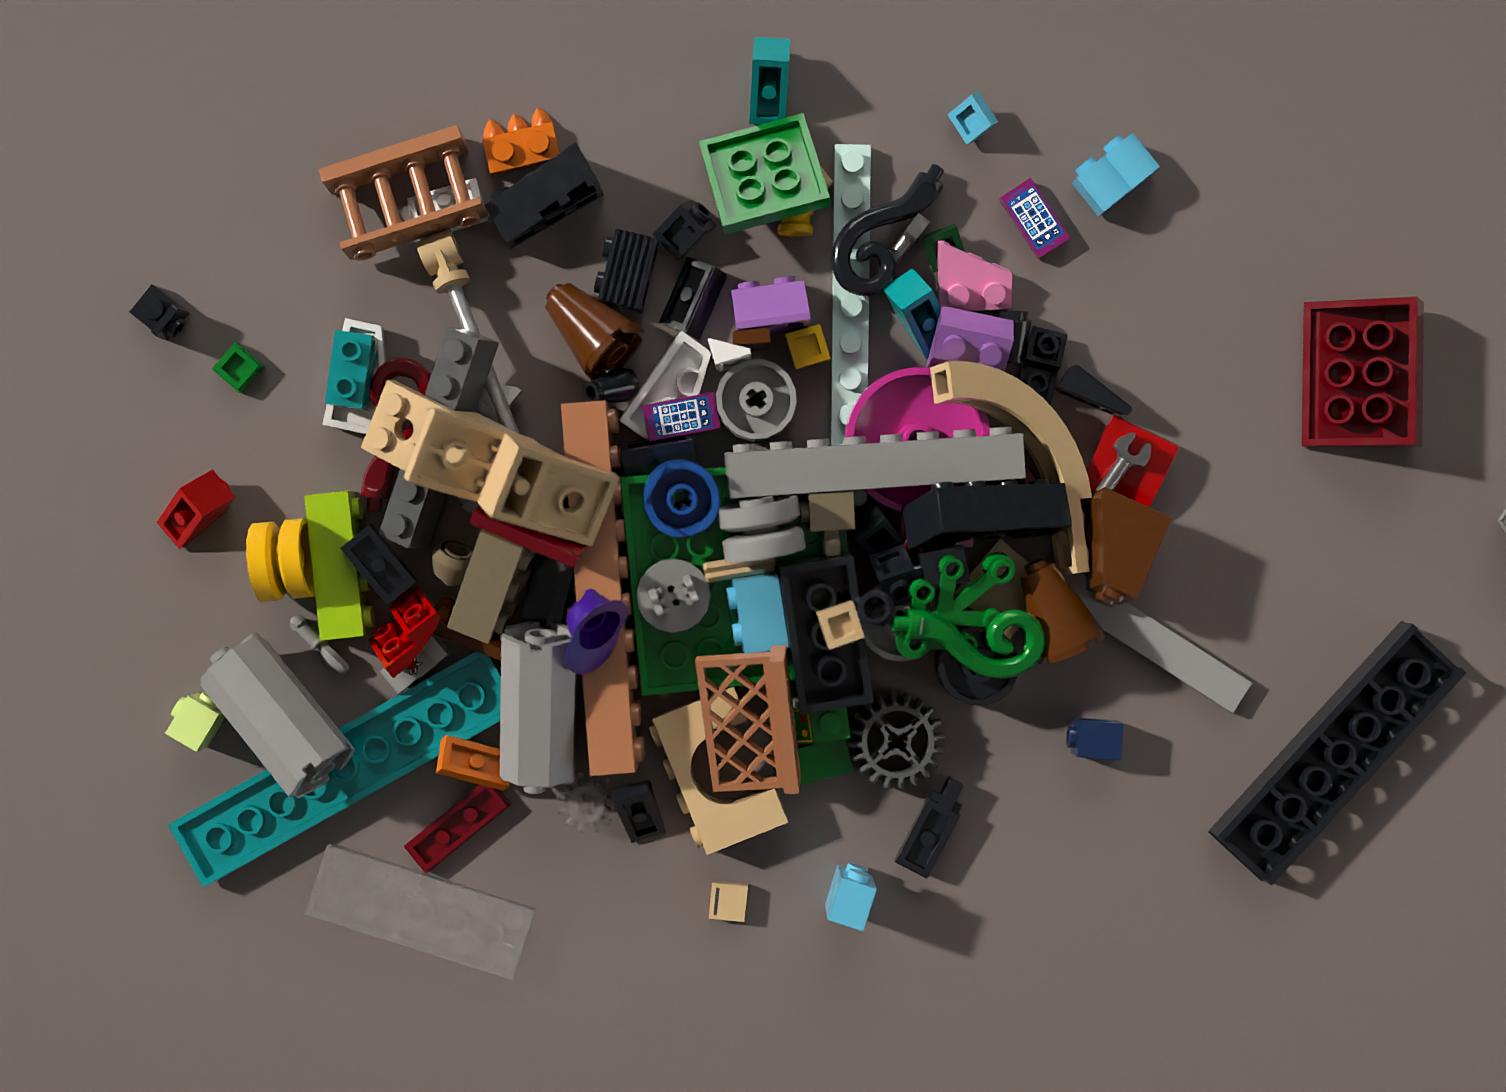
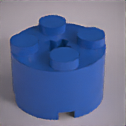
[643,459,720,537]

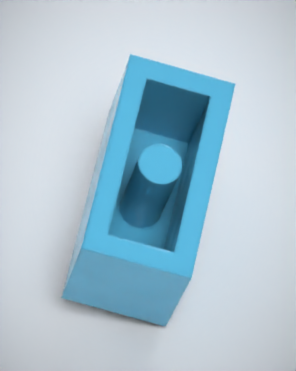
[726,571,789,653]
[825,862,877,931]

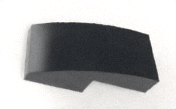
[1018,326,1068,405]

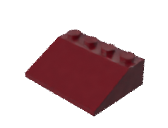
[1302,297,1424,448]

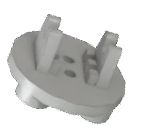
[636,558,710,633]

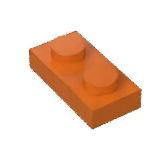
[436,735,510,791]

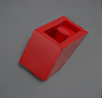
[157,469,236,550]

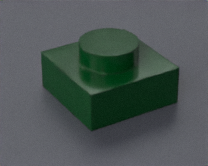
[921,224,965,273]

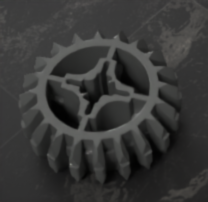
[848,691,946,789]

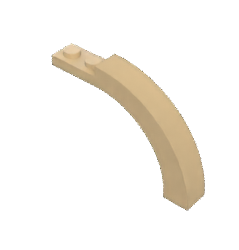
[930,361,1092,575]

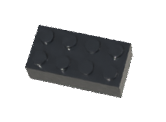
[776,552,874,714]

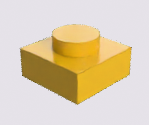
[785,324,831,370]

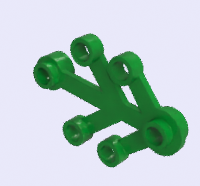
[895,552,1016,659]

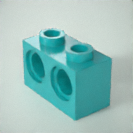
[325,330,378,411]

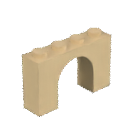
[649,686,788,855]

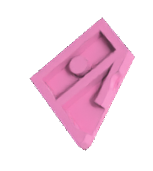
[938,241,1012,311]

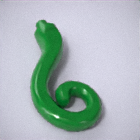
[891,609,1045,679]

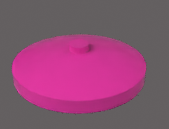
[845,367,990,512]

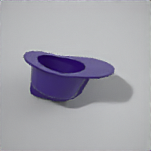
[565,589,629,674]

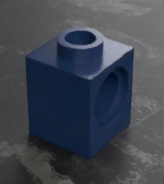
[1066,717,1124,760]

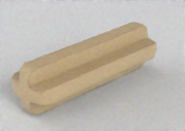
[703,557,776,583]

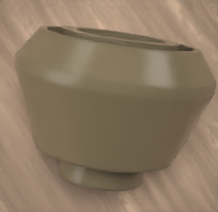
[432,540,474,586]

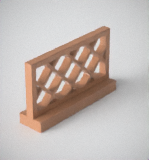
[695,645,801,794]

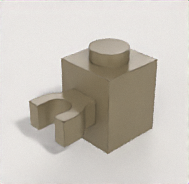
[799,490,855,556]

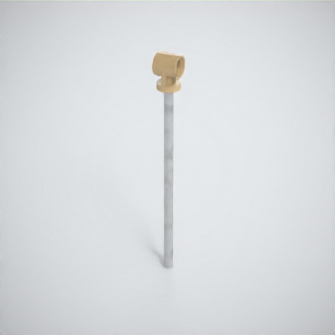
[416,229,572,573]

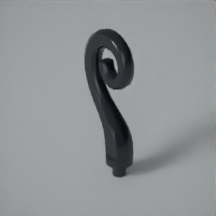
[831,164,944,296]

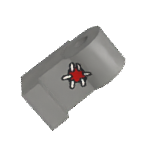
[380,634,453,695]

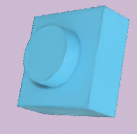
[947,92,998,145]

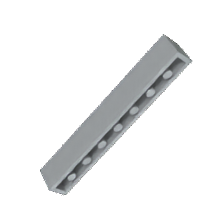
[725,427,1026,498]

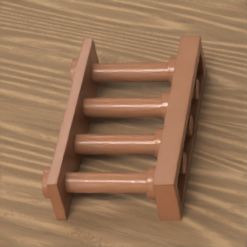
[318,125,488,261]

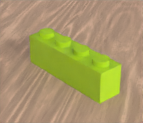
[304,491,375,641]

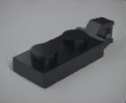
[894,776,963,879]

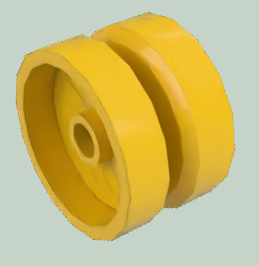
[246,518,315,602]

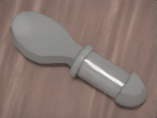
[290,615,349,674]

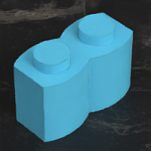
[1072,133,1160,217]

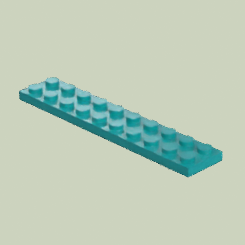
[168,651,501,888]

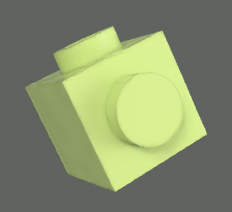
[165,691,225,752]

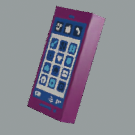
[999,178,1070,259]
[641,392,720,441]

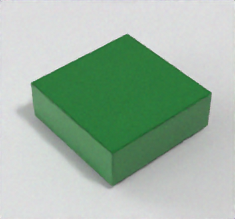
[212,342,265,394]

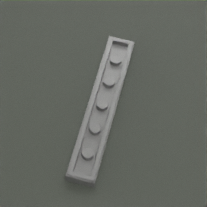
[1064,573,1252,713]

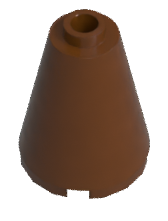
[545,283,644,381]
[1020,558,1105,665]

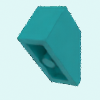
[749,37,790,124]
[883,269,941,359]

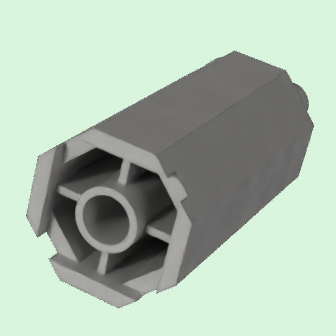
[500,621,578,794]
[200,633,355,798]

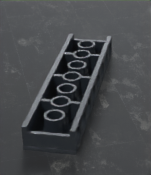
[1208,621,1466,886]

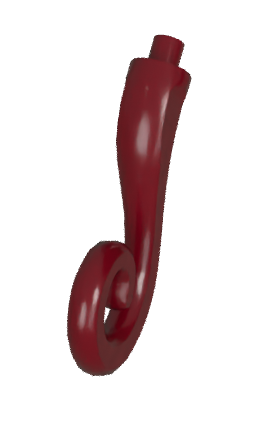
[361,357,431,512]

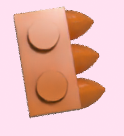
[482,108,560,176]

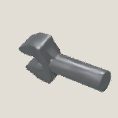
[878,213,931,268]
[1096,433,1151,491]

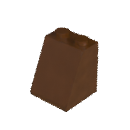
[1084,487,1172,607]

